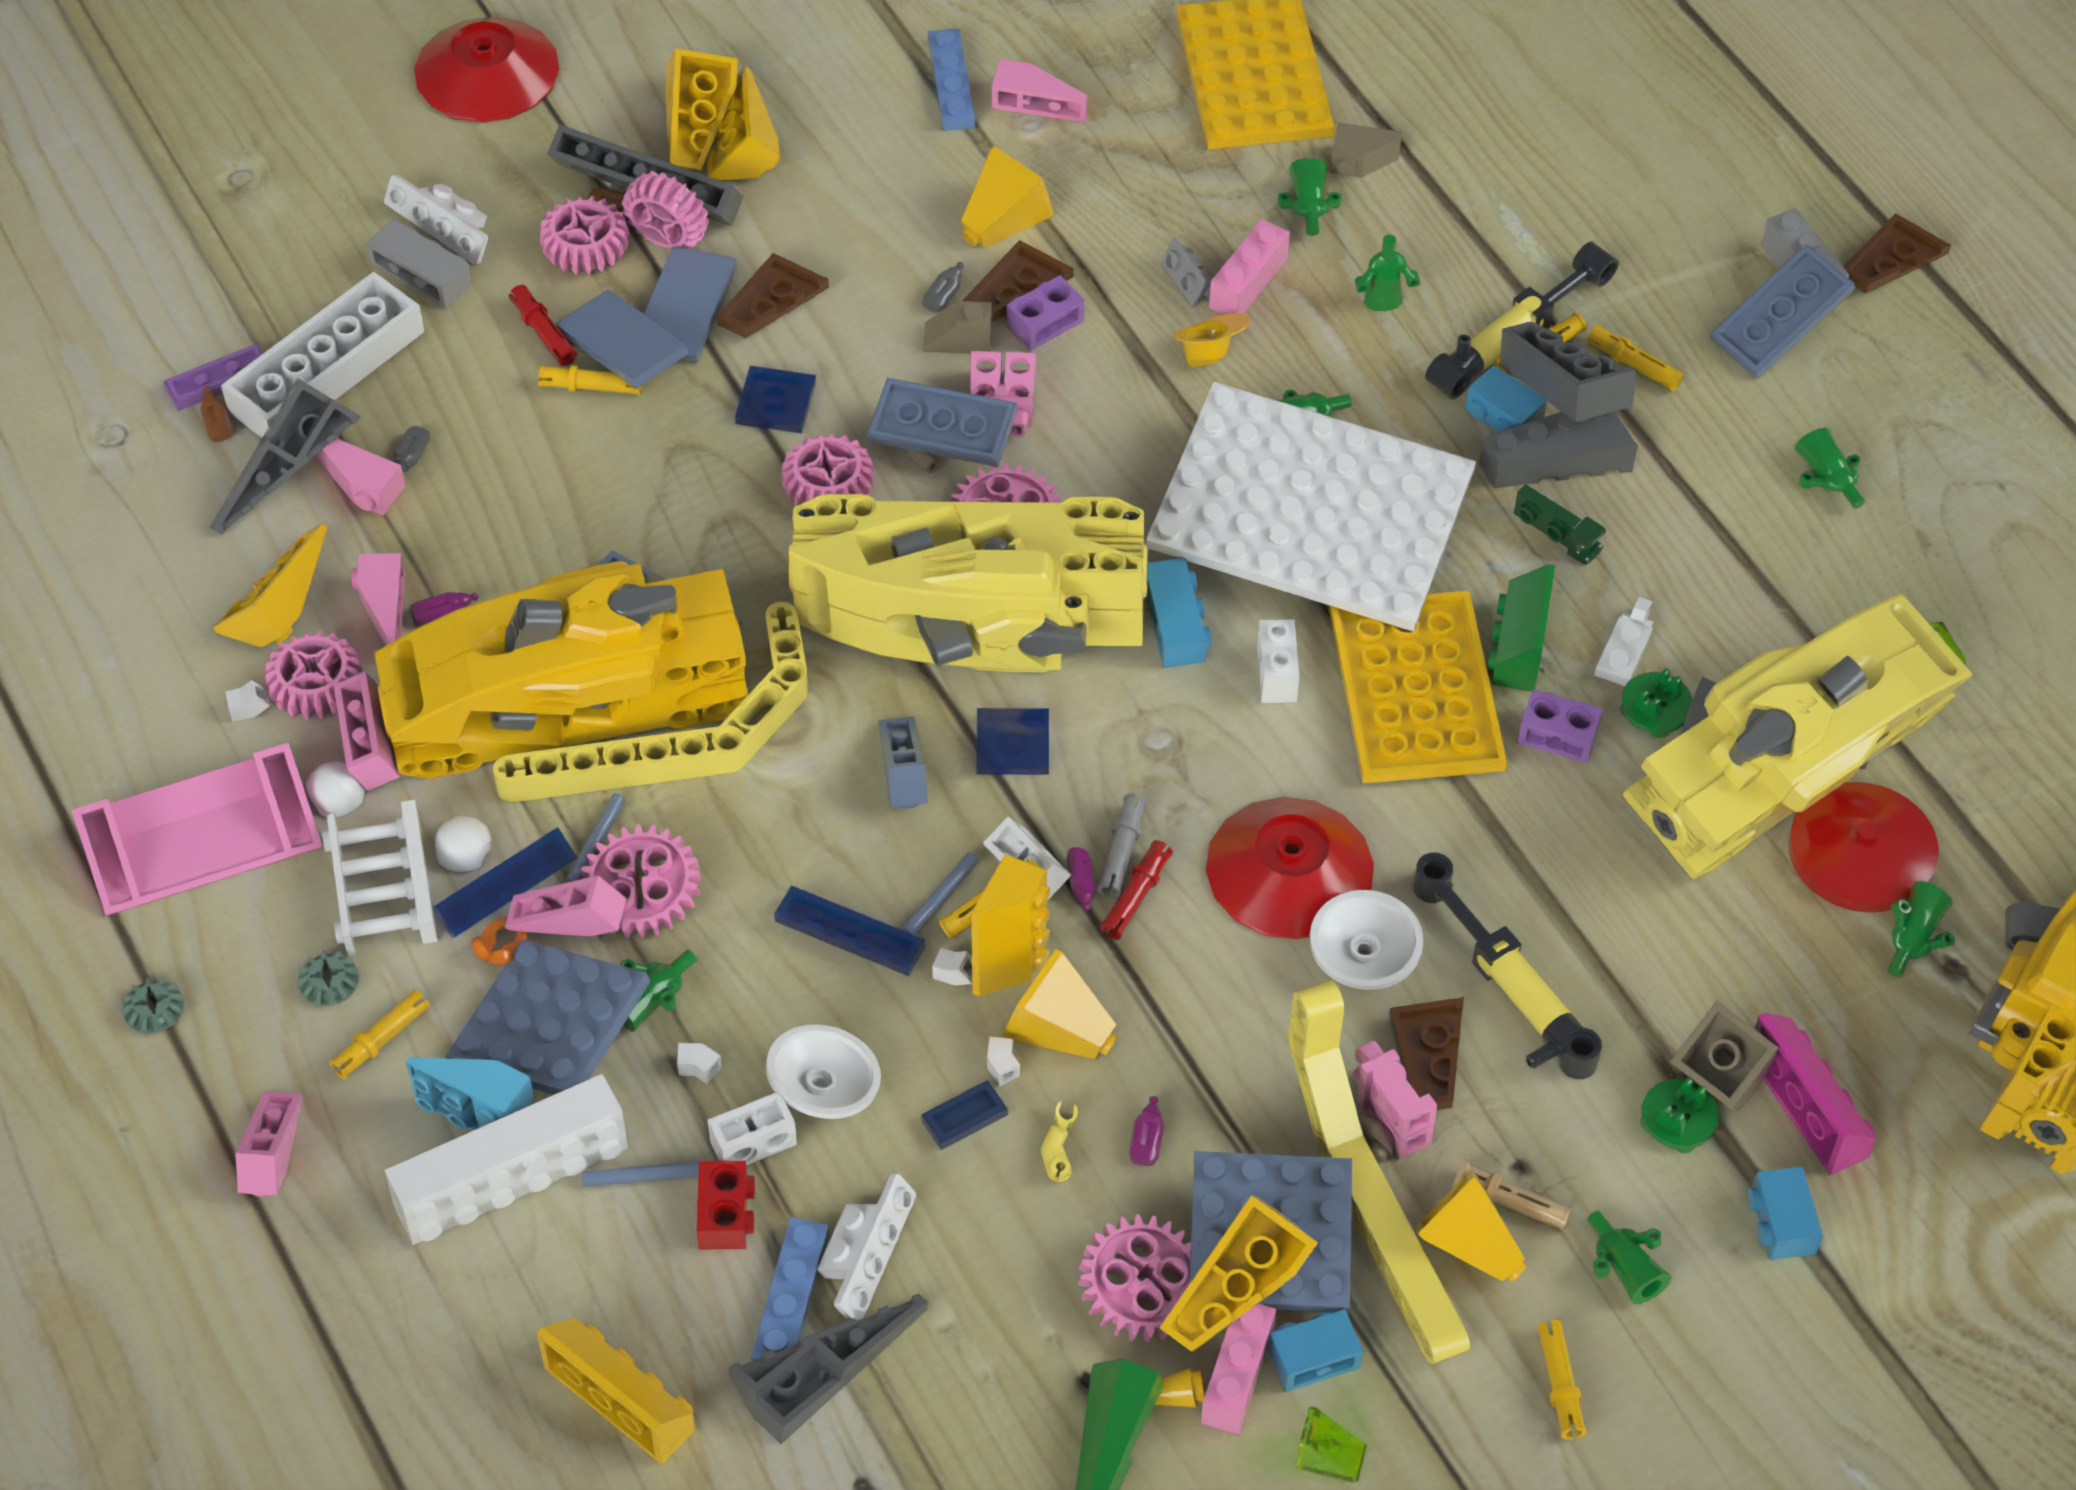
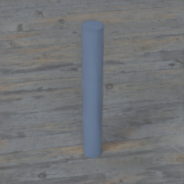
[565,793,625,883]
[901,853,979,939]
[582,1161,699,1187]

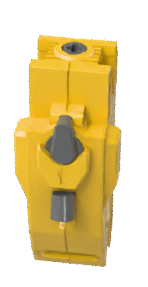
[374,561,749,779]
[1969,889,2076,1175]

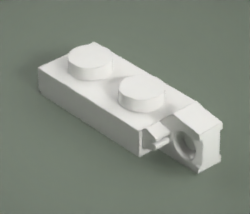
[1594,597,1654,687]

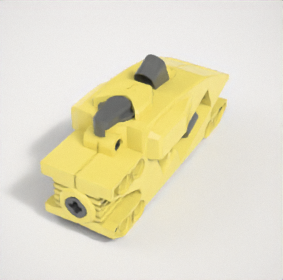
[789,494,1148,673]
[1622,594,1972,880]

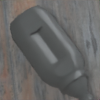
[922,262,964,313]
[393,426,430,472]

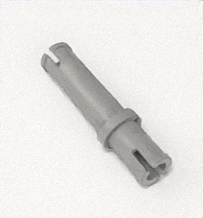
[1097,793,1147,898]

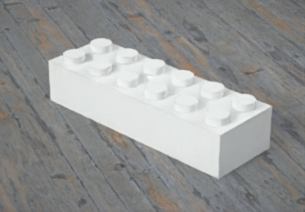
[221,271,424,438]
[384,1073,628,1245]

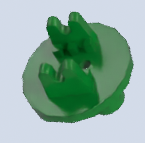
[1620,668,1693,738]
[1640,1078,1719,1153]

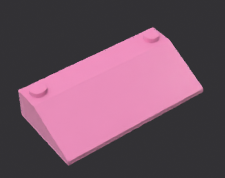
[72,743,323,916]

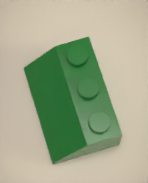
[1487,564,1555,692]

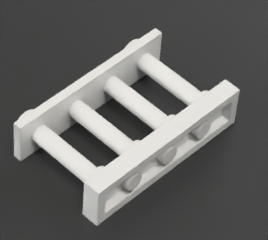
[322,800,438,957]

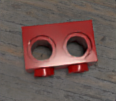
[696,1161,755,1250]

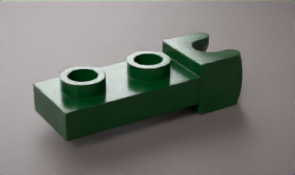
[1513,484,1606,565]

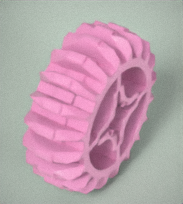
[621,171,709,249]
[539,195,629,275]
[781,432,874,506]
[264,630,363,721]

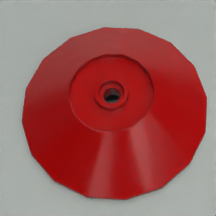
[414,16,560,123]
[1205,797,1374,940]

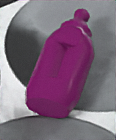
[411,592,479,625]
[1067,847,1095,911]
[1129,1096,1164,1166]

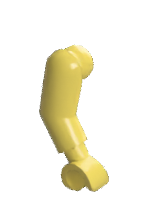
[1040,1101,1078,1182]

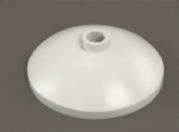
[1310,890,1423,990]
[766,1024,881,1119]

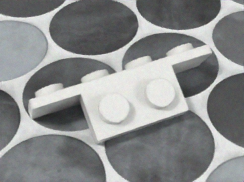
[384,174,488,265]
[817,1173,916,1321]

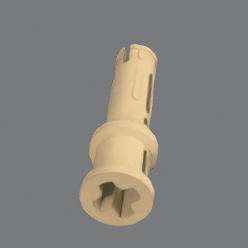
[1452,1158,1572,1231]

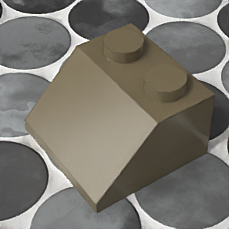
[1670,1001,1779,1111]

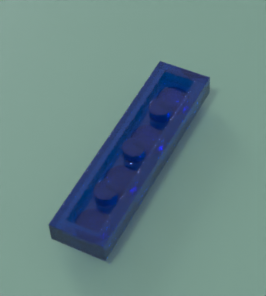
[432,827,578,938]
[774,885,925,976]

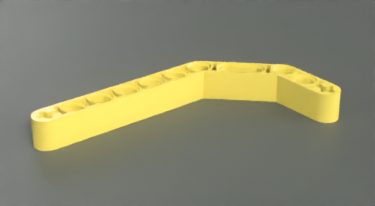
[493,602,808,802]
[1288,979,1470,1365]

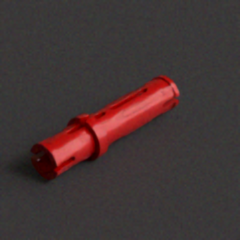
[508,284,578,366]
[1100,840,1173,940]

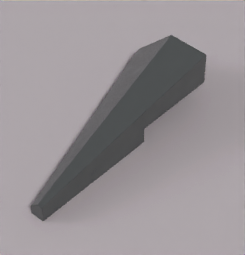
[210,378,361,535]
[729,1294,928,1444]

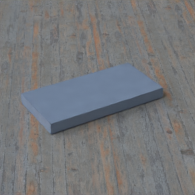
[1709,244,1855,379]
[644,246,736,363]
[556,289,689,389]
[867,377,1018,467]

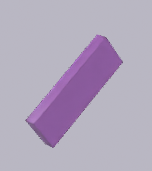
[163,344,263,411]

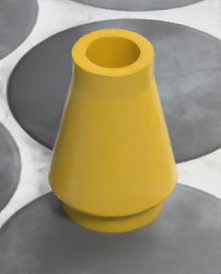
[1154,1367,1206,1408]

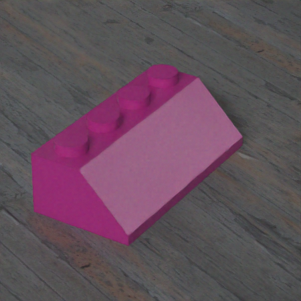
[1755,1013,1876,1175]

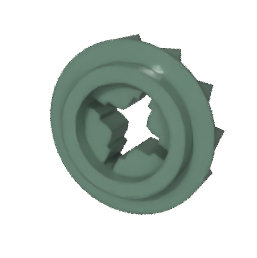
[297,950,359,1006]
[122,977,184,1033]

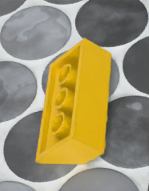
[971,854,1050,997]
[537,1317,695,1465]

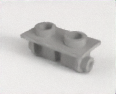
[1161,237,1212,307]

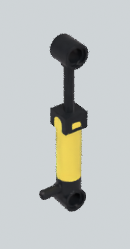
[1425,241,1619,399]
[1413,852,1602,1079]

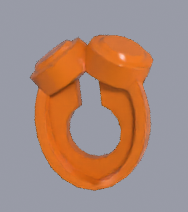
[471,917,528,967]

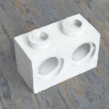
[1257,619,1300,703]
[983,816,1071,900]
[708,1092,797,1165]

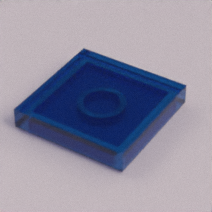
[735,365,816,434]
[976,708,1049,775]

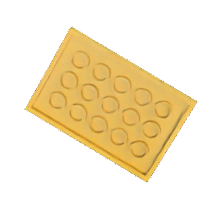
[1176,0,1335,150]
[1329,590,1507,784]

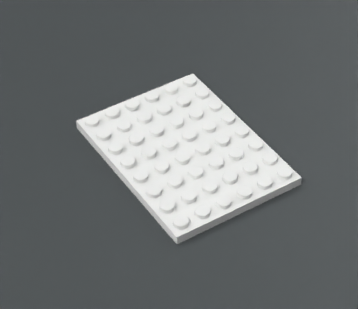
[1146,382,1476,632]

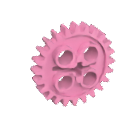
[951,463,1061,503]
[581,824,702,939]
[1078,1214,1191,1343]

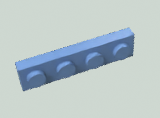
[928,29,975,131]
[751,1217,829,1362]

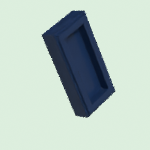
[921,1080,1008,1150]

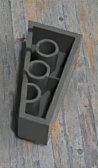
[1500,321,1636,422]
[1479,412,1638,488]

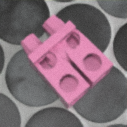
[970,351,1036,437]
[1352,1041,1437,1160]

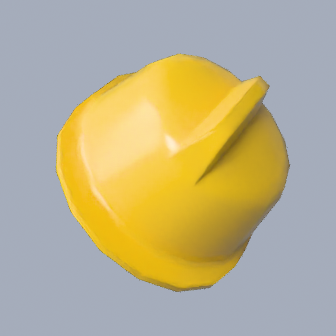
[1173,313,1250,368]

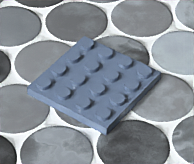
[445,939,651,1095]
[1190,1151,1352,1313]

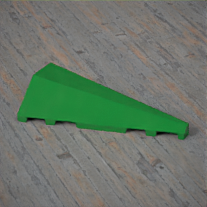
[1076,1359,1163,1490]

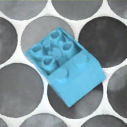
[406,1057,535,1131]

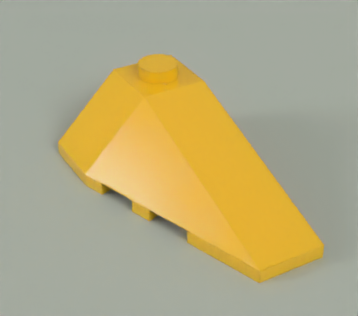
[665,48,738,172]
[707,66,780,181]
[212,523,327,648]
[1159,1195,1318,1352]

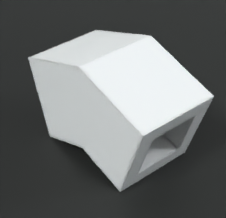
[225,680,270,722]
[932,948,972,986]
[987,1037,1020,1087]
[677,1043,722,1084]

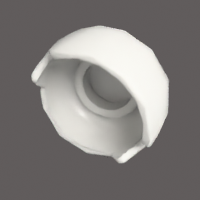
[305,761,365,817]
[435,815,492,873]

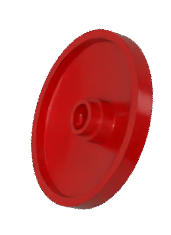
[1788,782,1939,913]

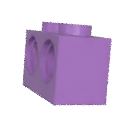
[1007,275,1084,351]
[1518,689,1603,763]

